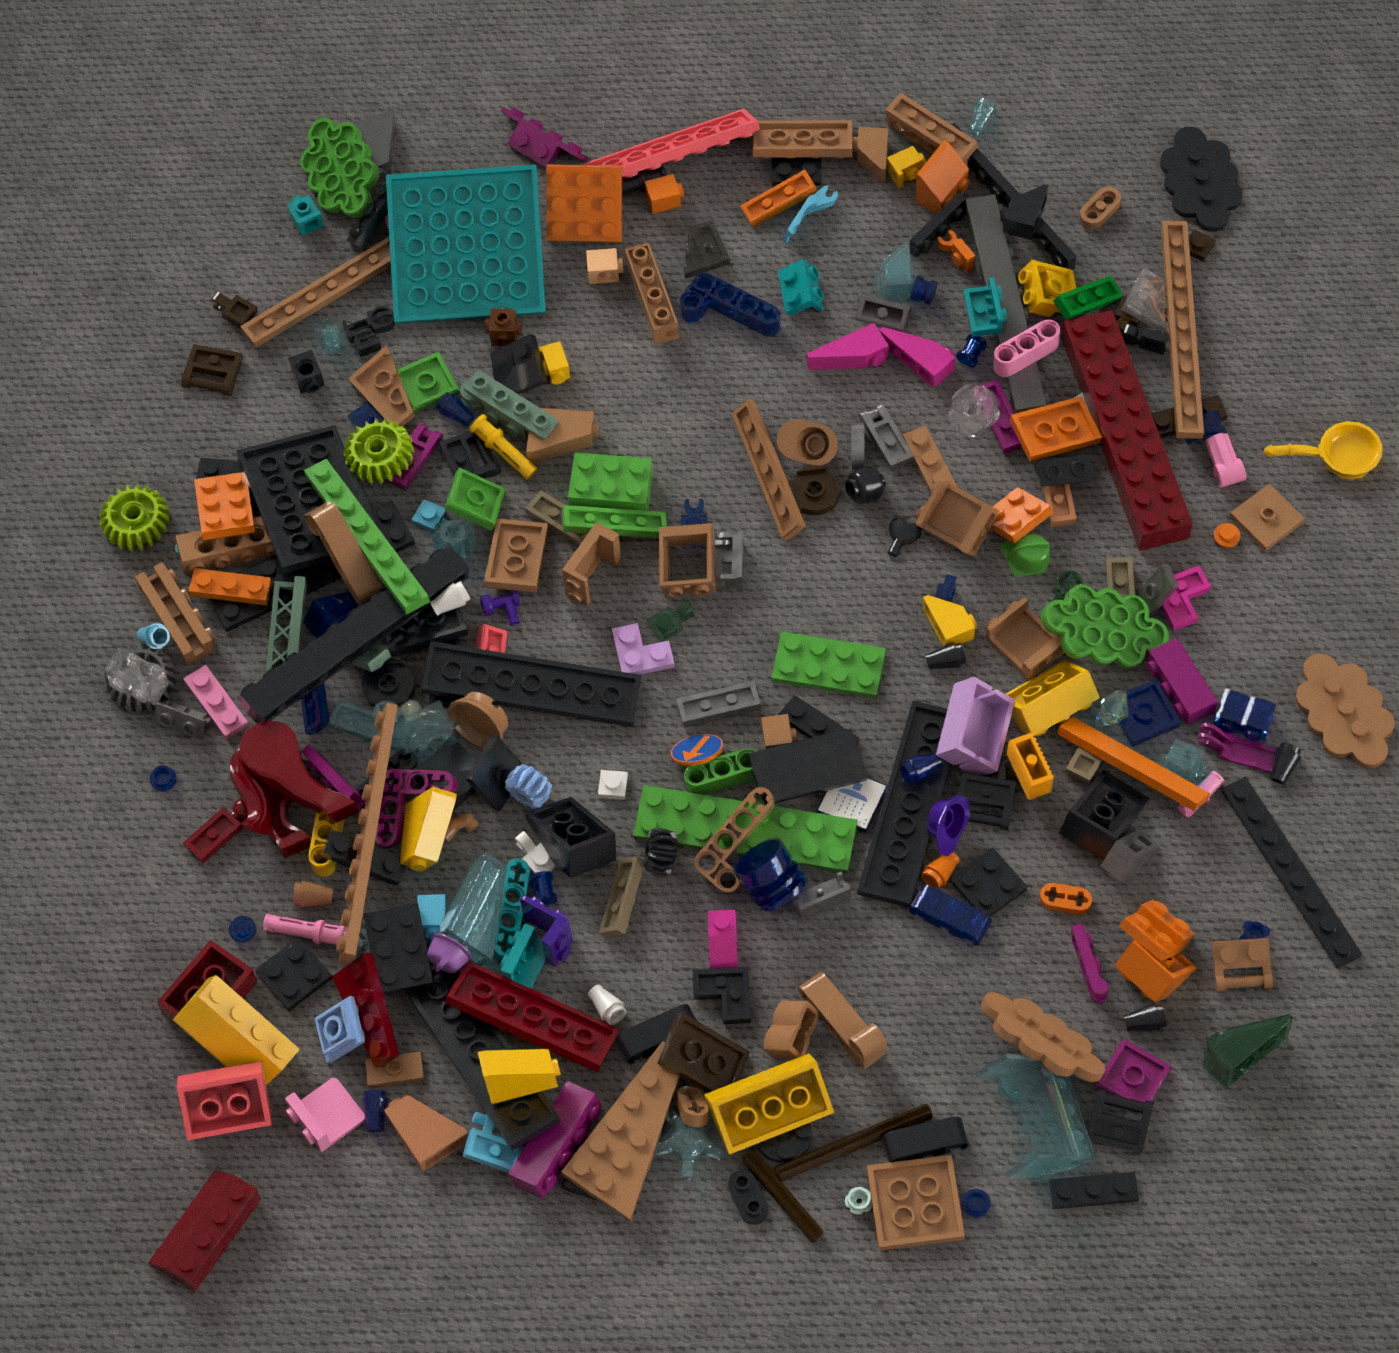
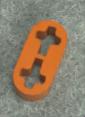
[1040,883,1092,915]

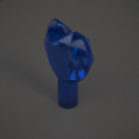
[1184,410,1227,444]

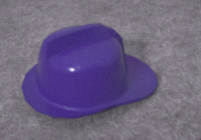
[927,795,970,856]

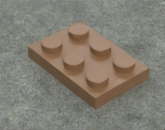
[484,519,549,592]

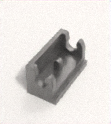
[715,531,744,589]
[789,872,851,921]

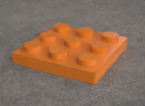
[546,164,622,242]

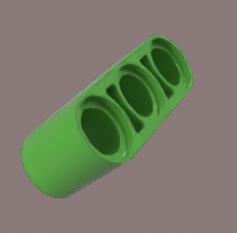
[684,748,756,795]

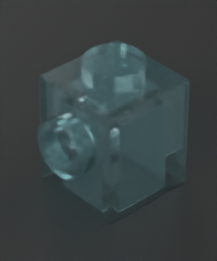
[1164,739,1207,783]

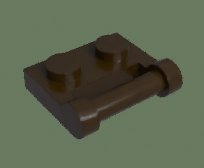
[181,344,243,396]

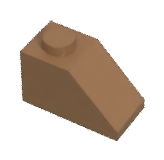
[853,127,889,182]

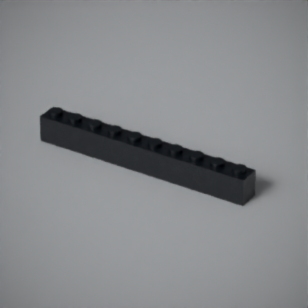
[240,545,470,724]

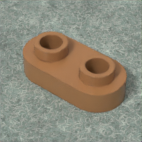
[1080,187,1121,229]

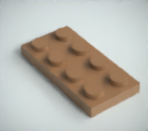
[753,120,852,159]

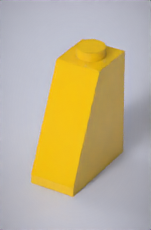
[400,786,457,871]
[478,1049,561,1104]

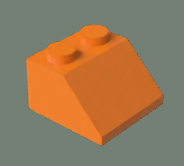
[916,140,970,214]
[1114,940,1197,1003]

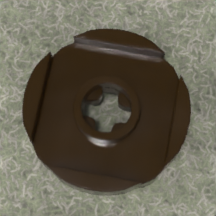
[789,465,840,515]

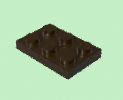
[657,1012,750,1093]

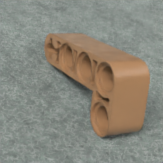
[304,502,382,605]
[695,787,775,894]
[798,972,887,1070]

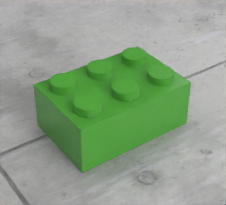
[568,452,653,511]

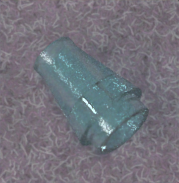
[968,97,997,136]

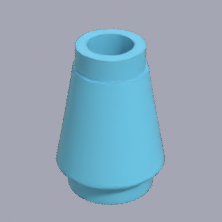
[137,623,170,650]

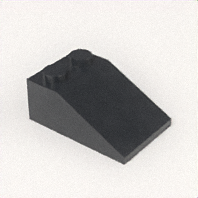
[1059,770,1149,861]
[525,797,616,878]

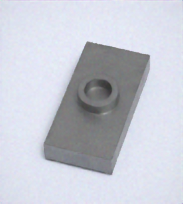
[1136,564,1179,617]

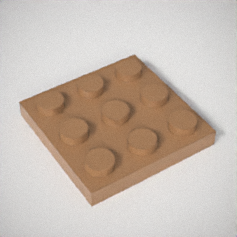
[867,1155,965,1251]

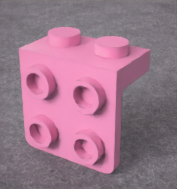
[285,1078,366,1152]

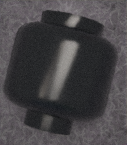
[845,467,886,504]

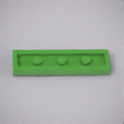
[561,505,667,538]

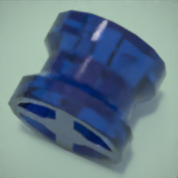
[910,276,938,306]

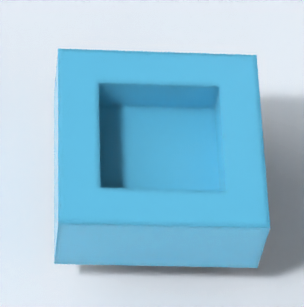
[412,499,447,533]

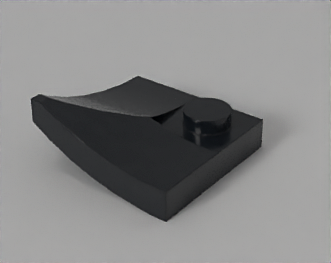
[490,334,547,394]

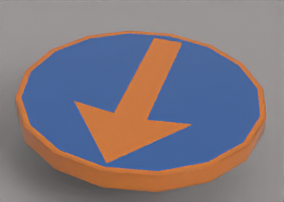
[671,734,724,766]

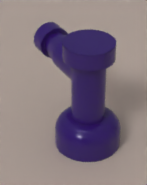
[480,590,520,626]

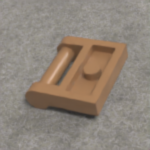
[1211,938,1273,992]

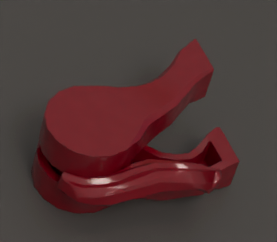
[230,720,359,859]

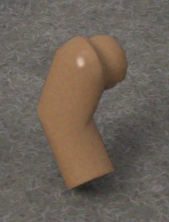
[444,813,478,843]

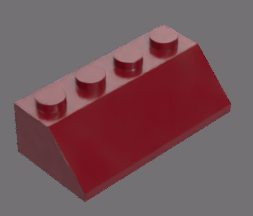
[148,1170,261,1293]

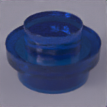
[150,765,177,792]
[228,916,256,943]
[962,1189,991,1218]

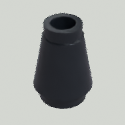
[925,642,966,670]
[1269,742,1301,785]
[1124,1003,1167,1031]

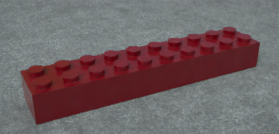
[1061,310,1193,551]

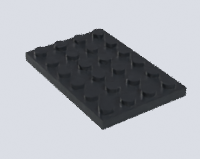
[236,425,378,573]

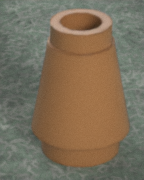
[293,880,333,908]

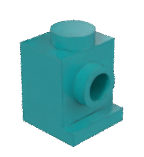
[287,195,324,236]

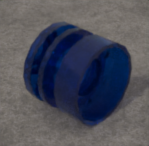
[733,838,808,911]

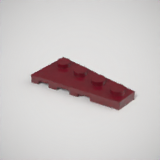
[332,953,399,1067]

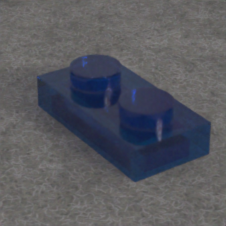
[301,683,330,735]

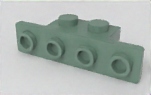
[463,370,559,440]

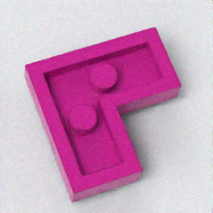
[1161,565,1211,631]

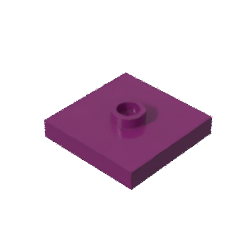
[1094,1038,1173,1114]

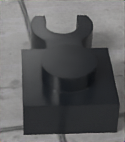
[1123,325,1168,355]

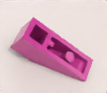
[806,323,889,370]
[879,327,956,388]

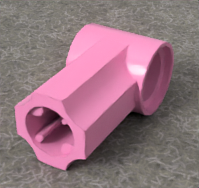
[1205,433,1246,488]

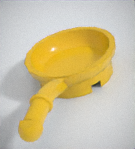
[1264,421,1382,480]

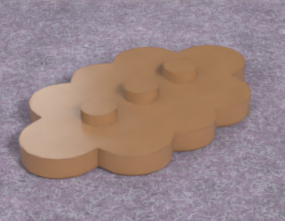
[1295,654,1395,768]
[981,992,1105,1082]

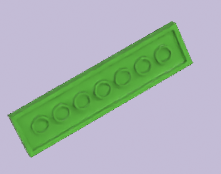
[633,785,857,873]

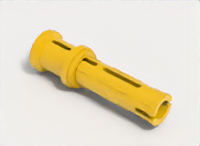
[468,414,538,480]

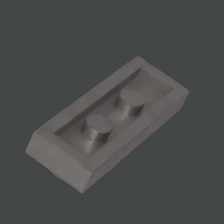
[676,681,761,727]

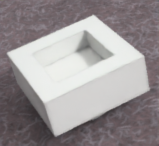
[598,770,628,800]

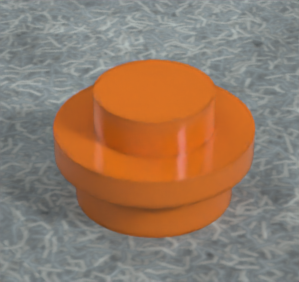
[1214,523,1240,548]

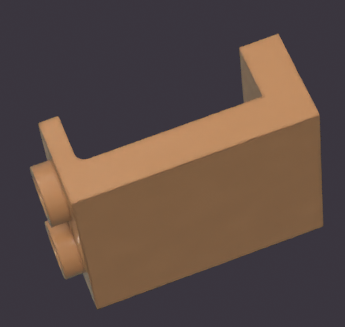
[915,479,1000,557]
[562,522,621,606]
[985,597,1064,680]

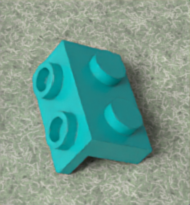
[778,259,824,315]
[963,277,1007,337]
[500,923,546,989]

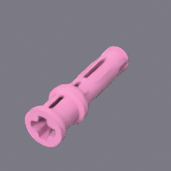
[263,914,344,945]

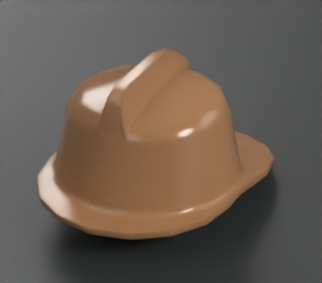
[777,419,838,466]

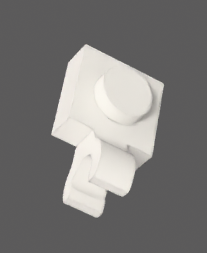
[515,831,557,880]

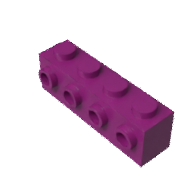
[508,1081,602,1199]

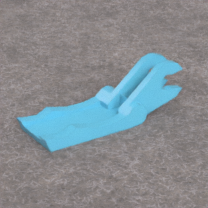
[783,185,838,244]

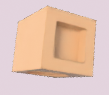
[586,248,623,284]

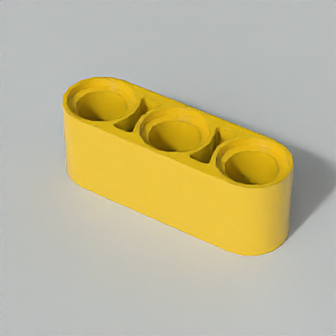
[309,812,345,877]

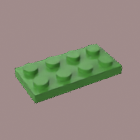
[771,631,886,698]

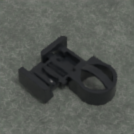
[342,306,395,357]

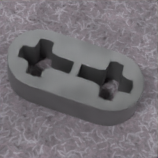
[851,423,864,468]

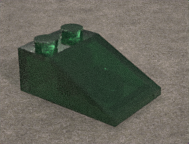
[1202,1014,1293,1089]

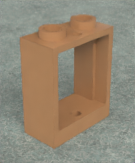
[659,523,716,598]

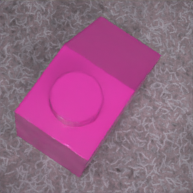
[708,910,738,969]

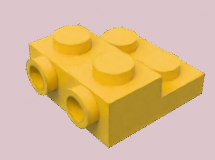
[1018,260,1077,317]

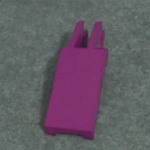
[1197,723,1276,773]

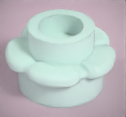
[845,1187,872,1215]

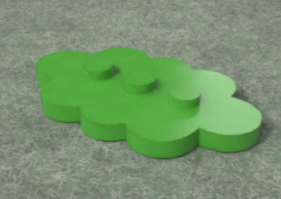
[300,118,380,218]
[1040,585,1169,669]

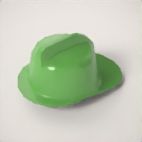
[999,534,1050,577]

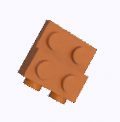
[1119,900,1195,962]

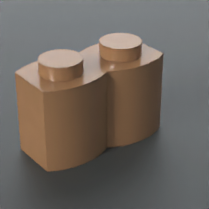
[763,1000,819,1060]

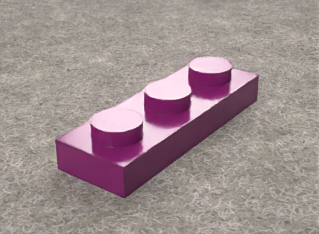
[973,379,1022,454]
[301,744,366,809]

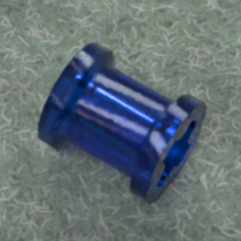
[956,334,987,368]
[529,871,557,905]

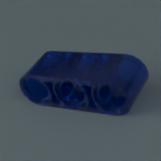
[908,885,992,946]

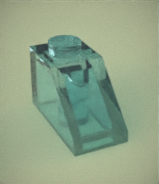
[875,242,911,298]

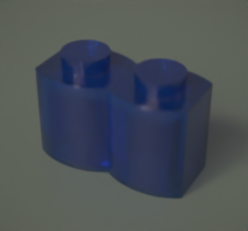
[1214,689,1276,742]

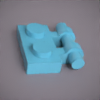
[463,1112,525,1173]

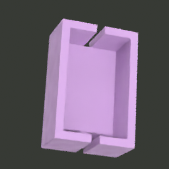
[936,677,1015,776]

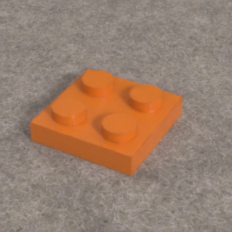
[990,487,1053,543]

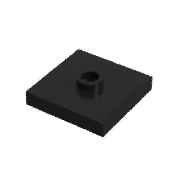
[465,735,523,811]

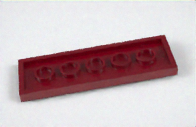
[445,961,620,1073]

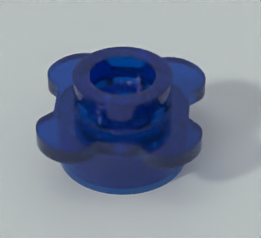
[1239,921,1270,940]

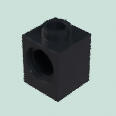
[288,350,325,394]

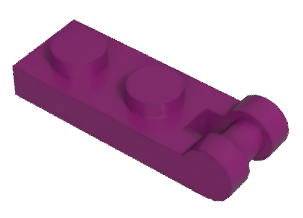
[384,423,443,491]
[1070,923,1108,1004]

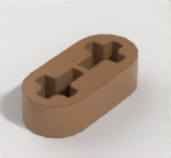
[676,1086,709,1127]

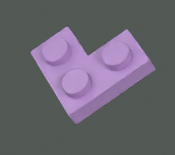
[612,623,675,675]

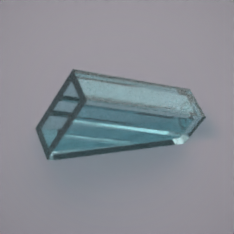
[436,852,507,966]

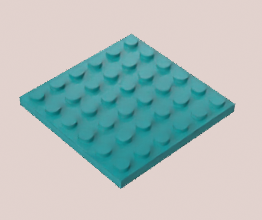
[386,165,546,324]

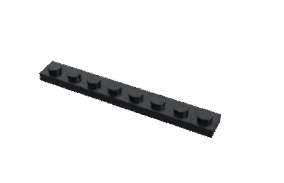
[951,123,1076,270]
[1222,777,1362,969]

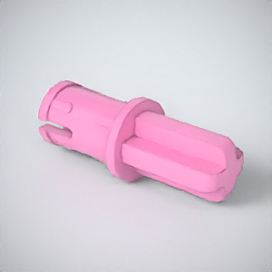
[1177,771,1225,818]

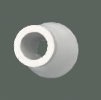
[430,581,471,616]
[588,985,626,1025]

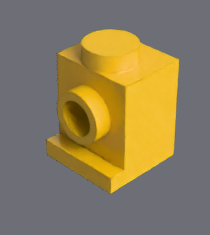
[887,146,926,188]
[538,341,570,385]

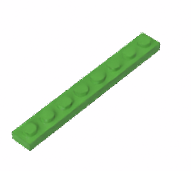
[304,459,430,614]

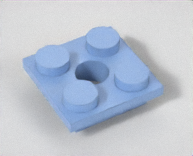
[315,996,365,1063]

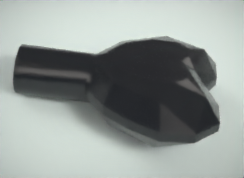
[887,517,923,558]

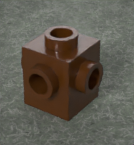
[485,308,522,346]

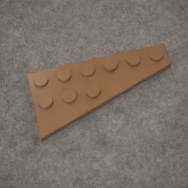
[561,1041,680,1223]

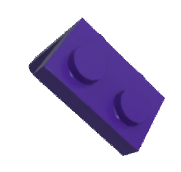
[520,895,573,967]

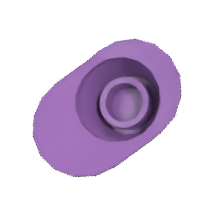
[427,933,472,974]

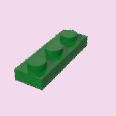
[1053,275,1124,320]

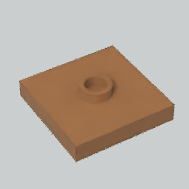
[1230,484,1305,551]

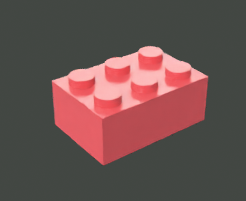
[177,1061,272,1141]

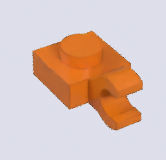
[937,230,975,273]

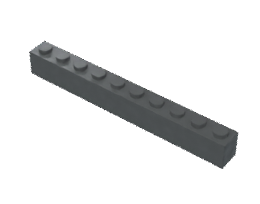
[965,194,1050,414]

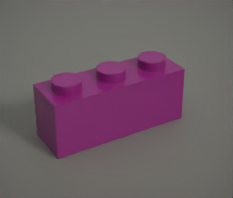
[1146,638,1218,726]

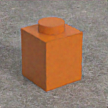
[645,174,684,214]

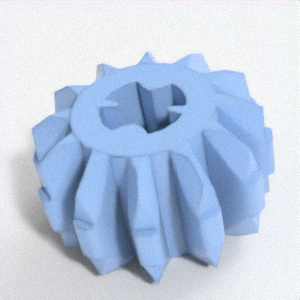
[505,764,552,809]

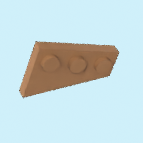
[348,345,416,427]

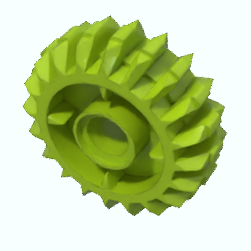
[344,418,414,485]
[99,483,170,552]

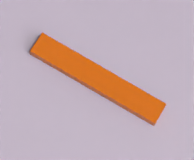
[1057,717,1210,811]

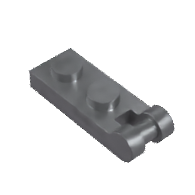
[858,404,914,471]

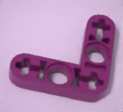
[375,769,458,848]

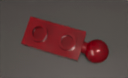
[183,798,247,864]

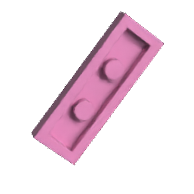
[183,665,249,740]

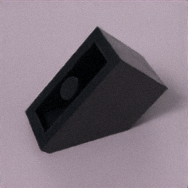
[1000,185,1048,240]

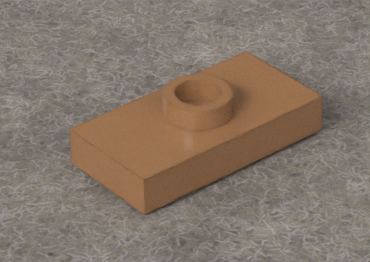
[365,1051,424,1088]

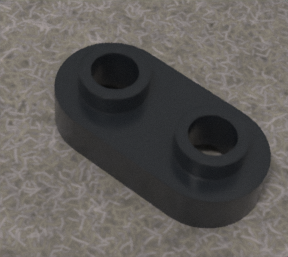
[728,1170,768,1225]

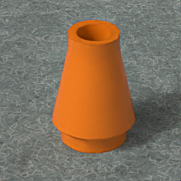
[921,852,960,890]

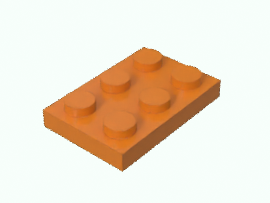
[1009,396,1102,462]
[194,472,255,540]

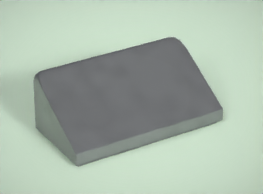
[855,294,912,331]

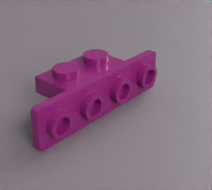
[501,106,588,167]

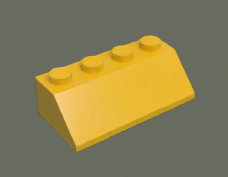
[173,975,300,1084]
[704,1053,834,1154]

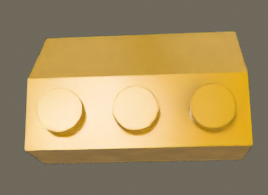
[1006,660,1100,737]

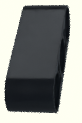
[616,1004,697,1064]
[882,1117,969,1163]

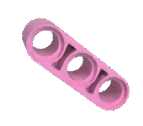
[994,320,1060,377]

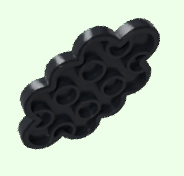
[1160,127,1243,232]

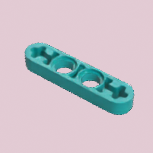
[489,858,530,961]

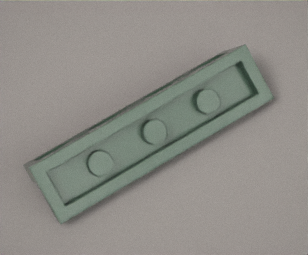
[266,576,307,672]

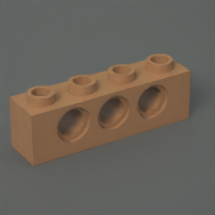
[176,517,275,575]

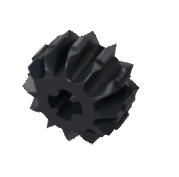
[644,828,678,875]

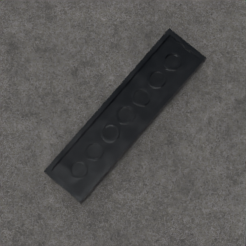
[208,501,415,632]
[421,641,641,727]
[857,701,951,908]
[404,965,561,1151]

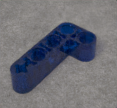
[680,273,781,337]

